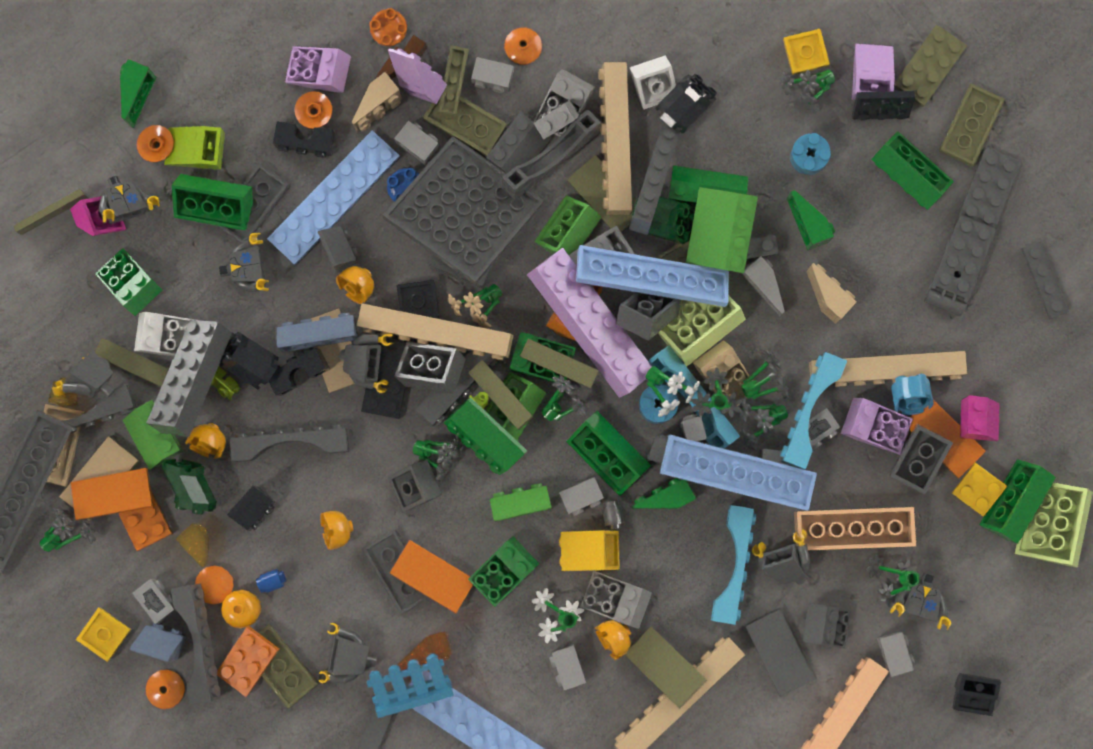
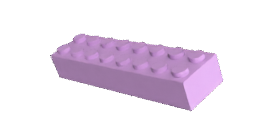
[527,248,652,398]

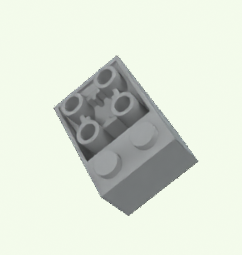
[533,69,595,137]
[569,226,635,286]
[580,571,652,629]

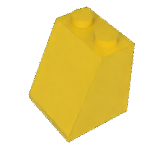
[559,531,620,571]

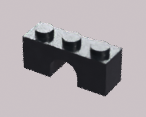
[273,121,335,158]
[269,347,330,396]

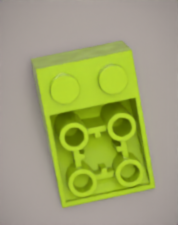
[164,126,225,170]

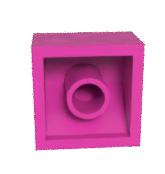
[960,395,1000,442]

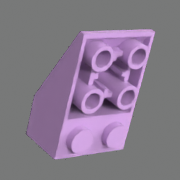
[852,44,895,100]
[285,46,351,92]
[388,48,447,104]
[841,398,912,455]

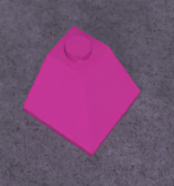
[70,197,126,236]

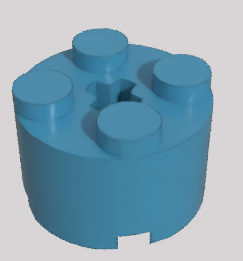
[790,133,831,175]
[891,374,934,415]
[639,384,678,424]

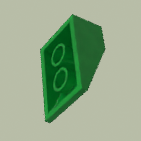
[120,59,157,128]
[786,190,835,251]

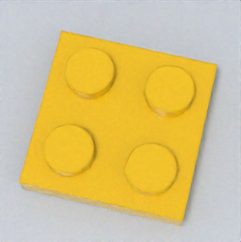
[783,29,830,75]
[951,462,1007,517]
[76,607,132,662]

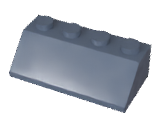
[277,313,358,352]

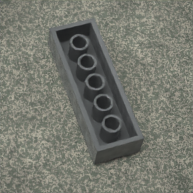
[146,320,232,437]

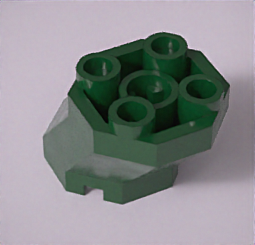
[632,197,695,244]
[162,459,217,515]

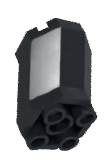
[656,74,717,133]
[219,332,279,390]

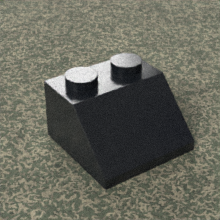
[227,485,276,531]

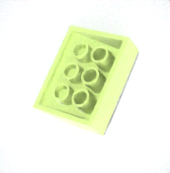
[658,295,746,367]
[1015,483,1093,568]

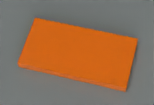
[909,400,986,478]
[71,468,153,521]
[389,540,473,614]

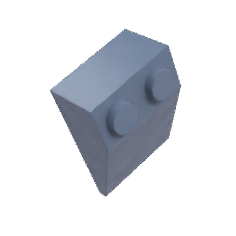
[130,623,187,662]

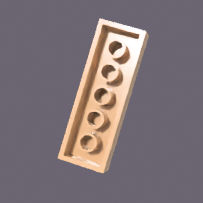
[794,507,916,550]

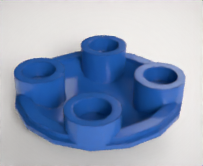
[387,168,419,202]

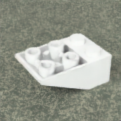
[134,312,194,356]

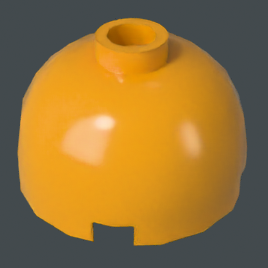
[336,266,374,304]
[185,423,226,459]
[320,511,353,550]
[221,589,261,629]
[595,620,631,660]

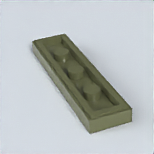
[437,45,469,119]
[13,189,88,235]
[95,338,169,387]
[520,339,599,389]
[468,360,533,430]

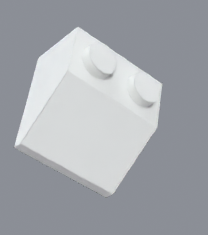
[630,56,676,110]

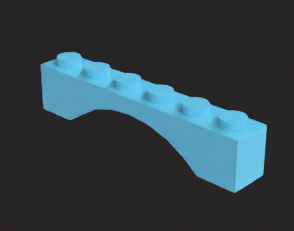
[648,345,740,449]
[780,352,847,470]
[711,505,756,625]

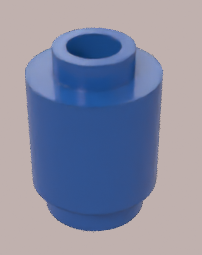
[256,568,286,593]

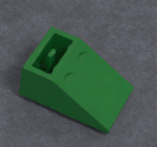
[95,248,163,316]
[510,332,576,382]
[632,478,696,509]
[468,536,540,607]

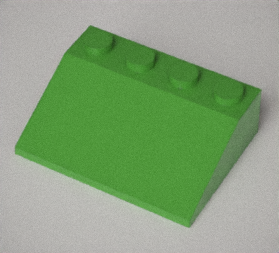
[686,187,758,273]

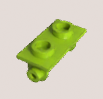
[211,366,241,401]
[469,392,489,409]

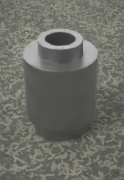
[602,500,624,529]

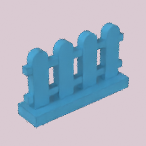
[367,654,454,718]

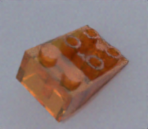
[397,630,454,671]

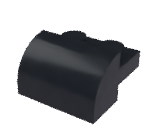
[952,673,1001,716]

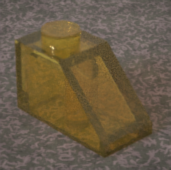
[48,377,78,406]
[176,523,209,567]

